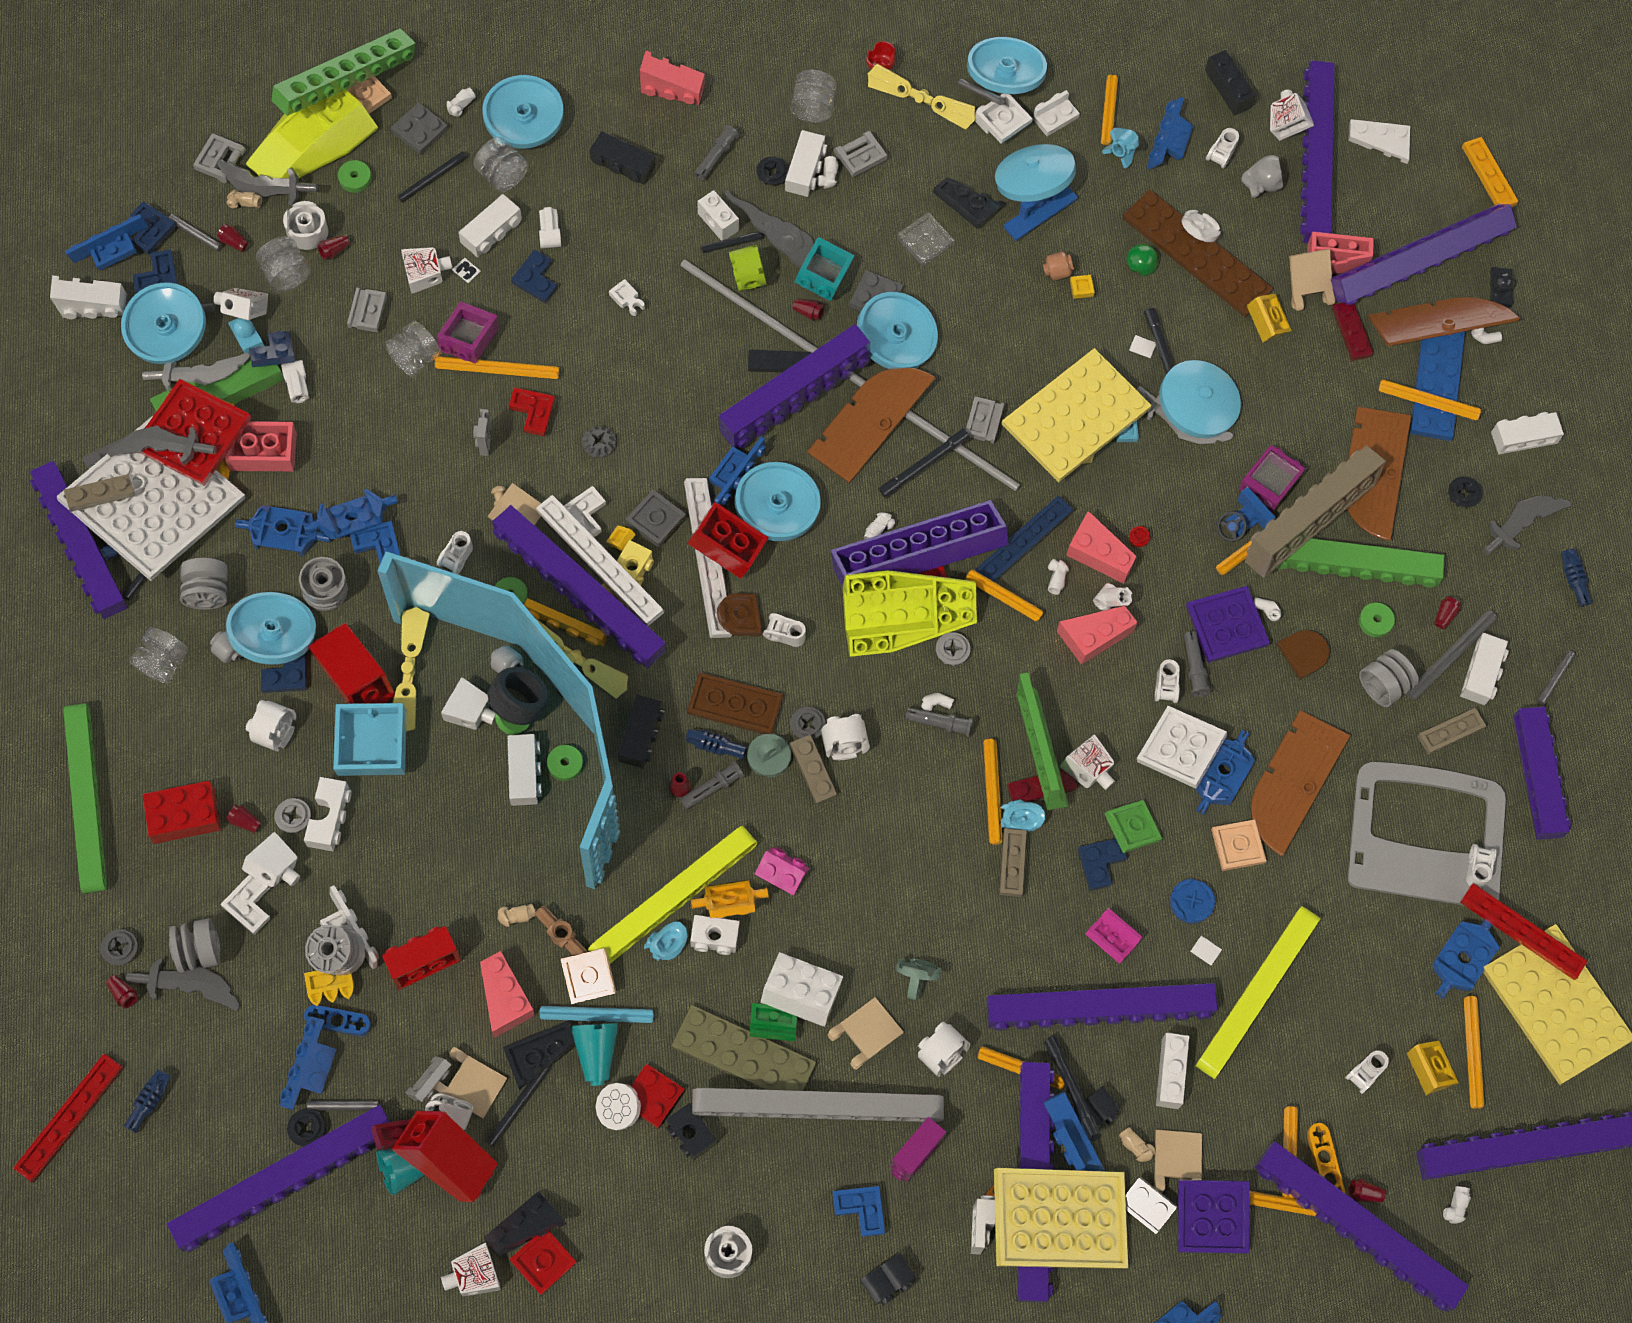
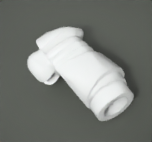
[447,87,476,117]
[817,156,838,189]
[864,512,895,539]
[1048,559,1069,595]
[1443,1186,1471,1224]

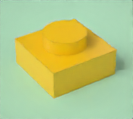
[1070,275,1094,299]
[606,525,635,551]

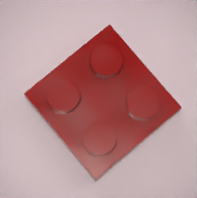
[631,1064,685,1129]
[509,1230,577,1296]

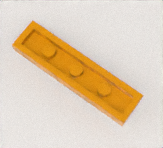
[1462,137,1518,207]
[524,598,607,647]

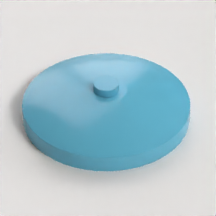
[967,37,1047,94]
[482,75,564,149]
[995,144,1076,202]
[121,283,206,364]
[857,292,938,369]
[1159,360,1241,438]
[735,462,820,541]
[226,592,316,664]

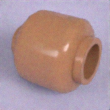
[1043,251,1074,281]

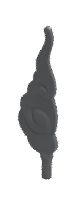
[725,190,829,280]

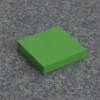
[1105,800,1162,853]

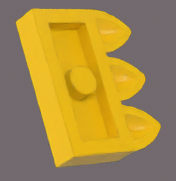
[304,970,354,1006]

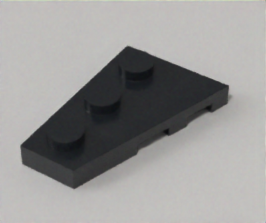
[933,177,1005,229]
[503,1021,575,1090]
[483,1191,567,1256]

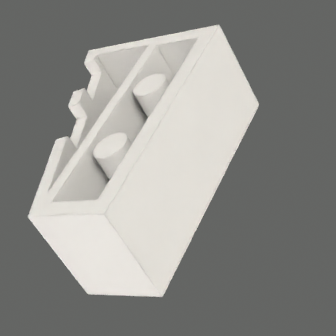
[50,275,127,319]

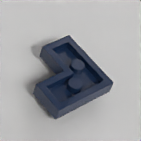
[130,201,176,255]
[133,249,178,294]
[511,249,557,304]
[249,331,295,367]
[261,653,307,693]
[1077,839,1127,891]

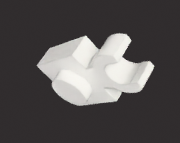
[609,279,645,316]

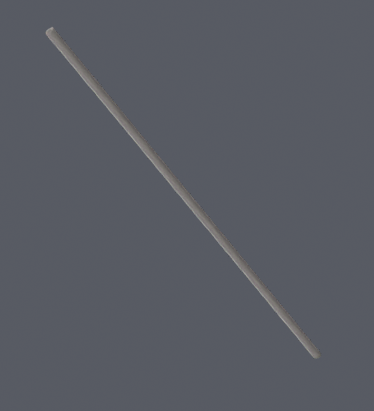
[680,259,1020,491]

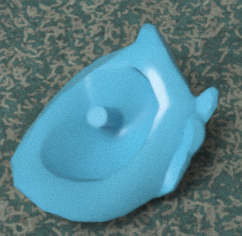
[1001,799,1045,832]
[644,922,688,961]

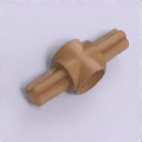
[535,906,588,956]

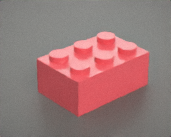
[225,422,297,472]

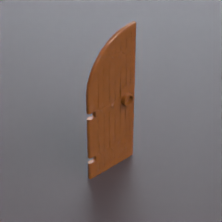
[1368,297,1520,346]
[807,368,936,483]
[1347,407,1411,541]
[1251,711,1350,857]

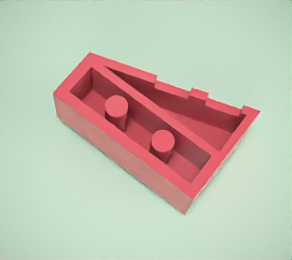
[640,51,705,105]
[1307,232,1373,275]
[1066,511,1137,584]
[1057,606,1137,665]
[480,951,535,1038]

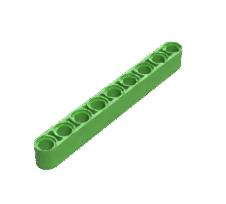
[64,703,107,894]

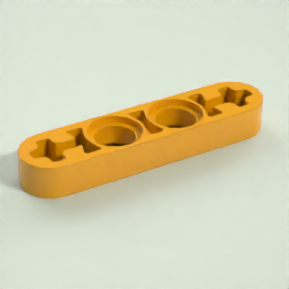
[1307,1123,1346,1194]

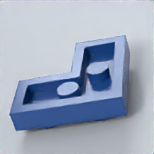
[350,521,400,564]
[832,1186,885,1237]

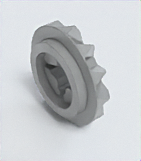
[935,632,970,666]
[274,798,311,833]

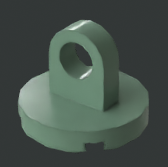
[747,734,791,778]
[896,958,942,1001]

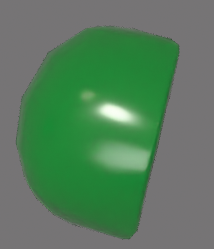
[1126,244,1158,276]

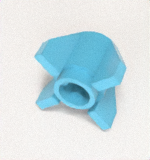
[1102,128,1139,168]

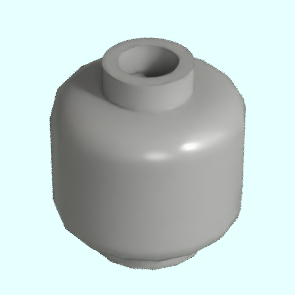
[210,631,242,663]
[490,646,523,673]

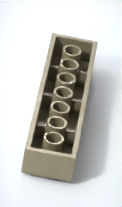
[1245,445,1386,578]

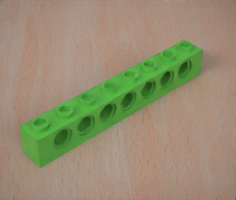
[272,29,416,116]

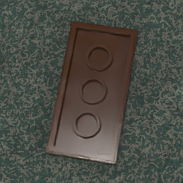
[687,672,783,734]

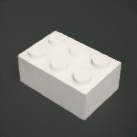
[761,952,843,1027]

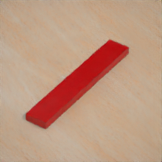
[1460,883,1588,981]
[13,1054,123,1183]

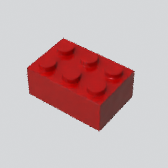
[687,502,769,579]
[142,781,221,844]
[382,926,461,991]

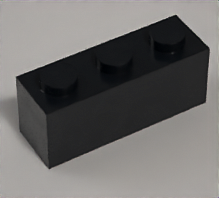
[1205,50,1256,116]
[590,131,655,185]
[618,695,665,768]

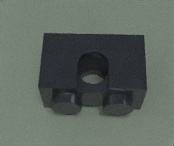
[666,1103,716,1161]

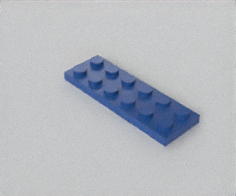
[1410,331,1465,441]

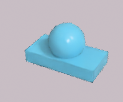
[228,318,264,353]

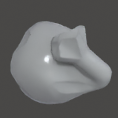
[1241,155,1283,198]

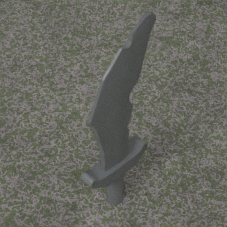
[217,159,318,205]
[108,426,217,465]
[1483,496,1572,556]
[126,958,240,1011]

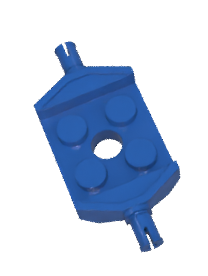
[303,489,398,539]
[235,505,331,556]
[1195,730,1255,815]
[1432,920,1500,999]

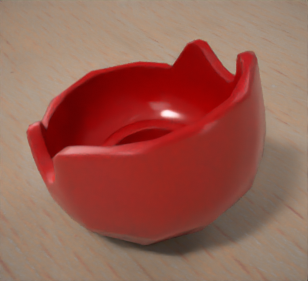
[866,41,896,70]

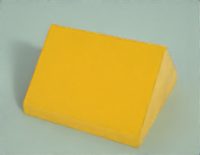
[1247,294,1292,343]
[1407,1041,1459,1095]

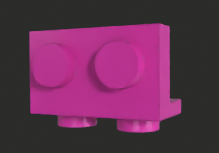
[755,847,810,896]
[1086,908,1142,964]

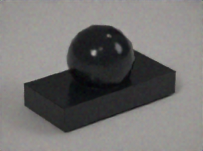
[1490,267,1514,308]

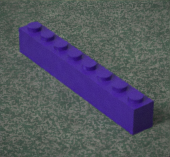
[30,460,128,619]

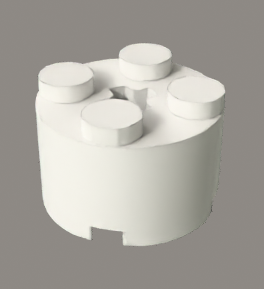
[283,201,328,250]
[246,700,296,751]
[821,714,870,760]
[918,1022,970,1077]
[704,1226,752,1278]

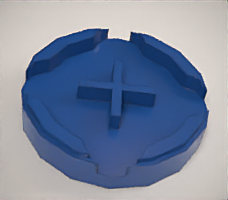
[1170,879,1215,924]

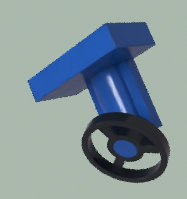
[1217,487,1276,541]

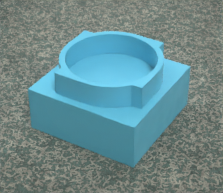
[334,703,407,776]

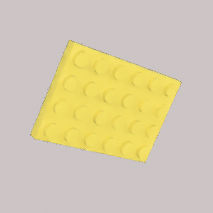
[1002,348,1152,483]
[1483,924,1632,1085]
[994,1168,1128,1269]

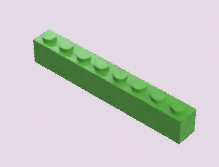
[1277,539,1444,588]

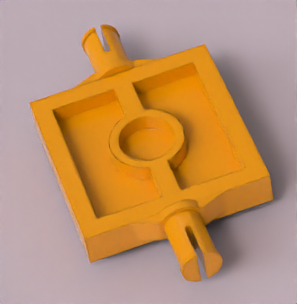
[691,881,768,919]

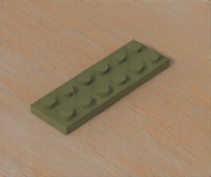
[672,1005,816,1091]

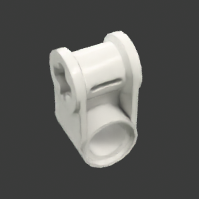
[1206,128,1239,169]
[437,531,473,575]
[763,613,806,647]
[1154,659,1179,703]
[1466,844,1496,889]
[1345,1051,1389,1094]
[425,1092,473,1130]

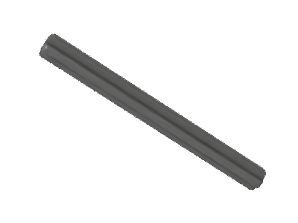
[1406,610,1497,700]

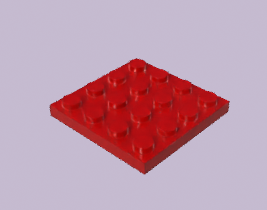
[140,378,252,486]

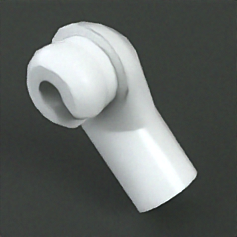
[1471,328,1502,344]
[1254,597,1281,621]
[921,693,954,711]

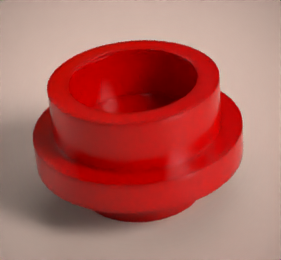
[1129,526,1150,547]

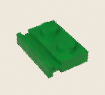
[749,1003,797,1041]

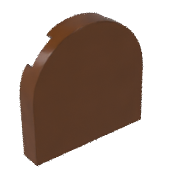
[717,593,762,636]
[1277,630,1329,680]

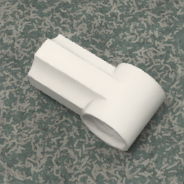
[539,207,561,248]
[281,360,309,404]
[1093,583,1132,611]

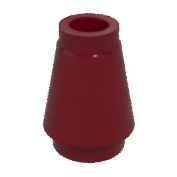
[217,224,249,252]
[317,235,350,260]
[792,298,825,321]
[1434,596,1461,630]
[669,772,691,797]
[226,804,262,834]
[106,975,138,1009]
[1349,1178,1386,1203]

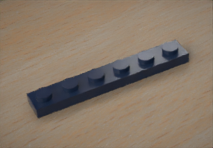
[975,496,1073,593]

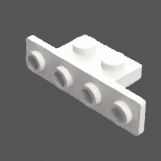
[320,886,379,969]

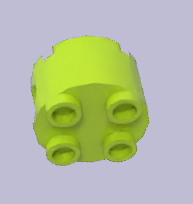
[729,245,767,291]

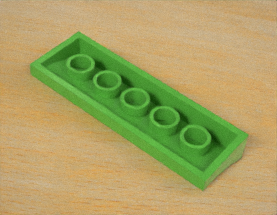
[150,344,284,411]
[1017,673,1069,810]

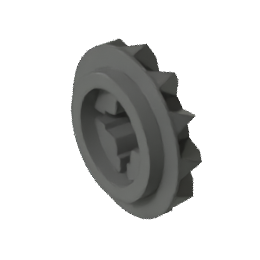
[582,425,616,457]
[791,707,826,741]
[100,929,138,966]

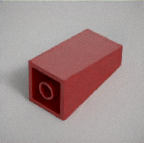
[308,623,395,704]
[392,1111,498,1202]

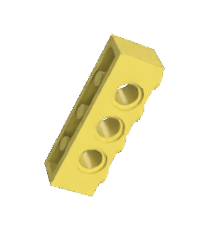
[602,540,654,607]

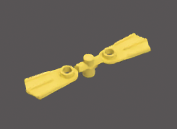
[868,64,976,130]
[393,607,430,731]
[535,618,628,699]

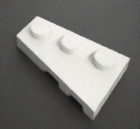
[1348,119,1410,164]

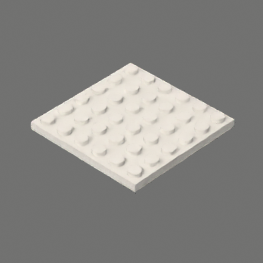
[57,416,245,581]

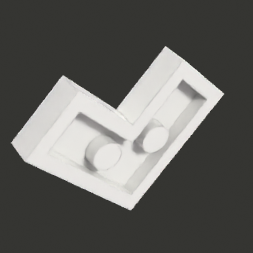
[564,486,606,537]
[221,874,271,935]

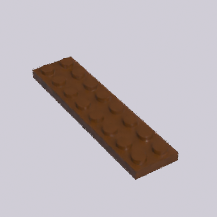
[1122,189,1273,318]

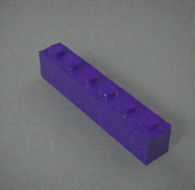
[1513,707,1571,840]

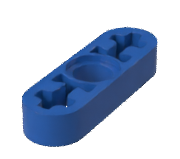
[304,1005,371,1037]

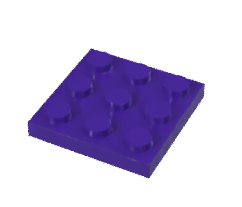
[1186,586,1270,663]
[1177,1179,1250,1253]

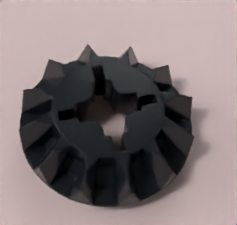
[756,156,789,186]
[1447,476,1482,509]
[287,1109,325,1147]

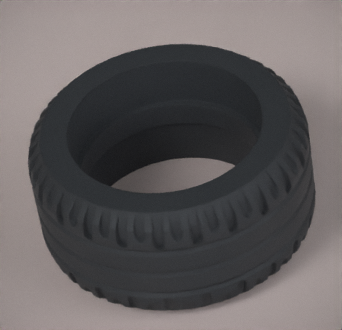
[488,667,549,725]

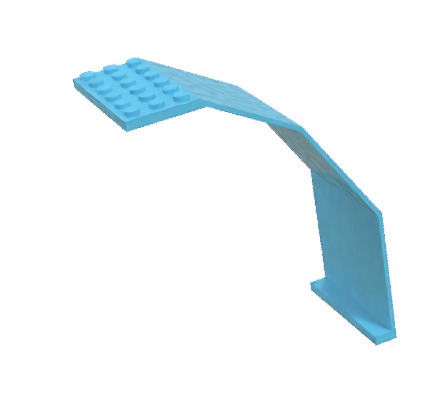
[378,552,620,889]

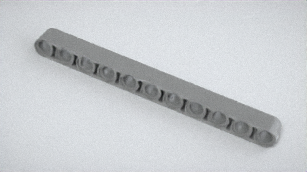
[692,1088,944,1122]

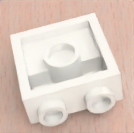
[975,93,1032,144]
[971,1196,995,1254]

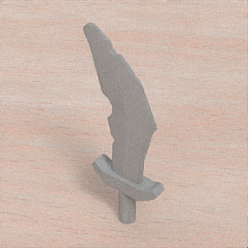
[142,353,250,391]
[1137,386,1233,444]

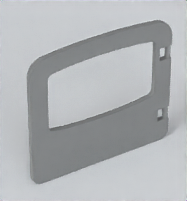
[1347,762,1506,906]

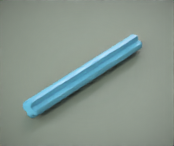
[540,1006,654,1023]

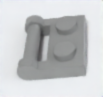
[834,131,887,177]
[193,133,246,183]
[405,1056,451,1102]

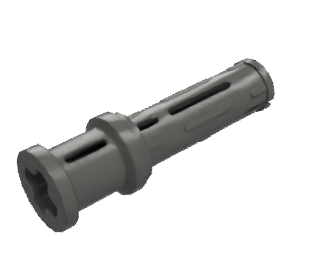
[694,125,739,181]
[1183,631,1211,697]
[905,706,973,737]
[679,761,744,810]

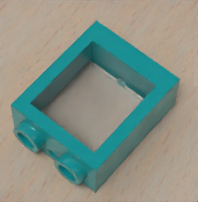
[794,237,854,301]

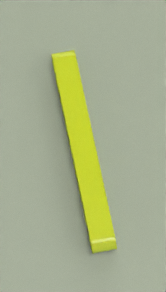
[588,826,758,963]
[1195,906,1321,1079]

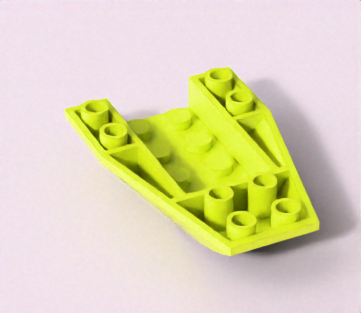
[246,90,378,179]
[843,570,977,657]

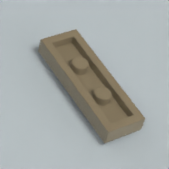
[64,474,135,512]
[1417,708,1486,755]
[789,735,837,804]
[999,828,1026,897]

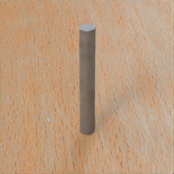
[958,79,1004,105]
[168,214,222,251]
[1537,650,1575,705]
[307,1101,379,1110]

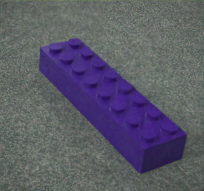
[719,324,870,449]
[830,500,1008,587]

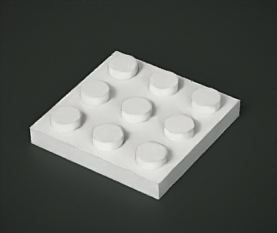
[1137,706,1227,788]

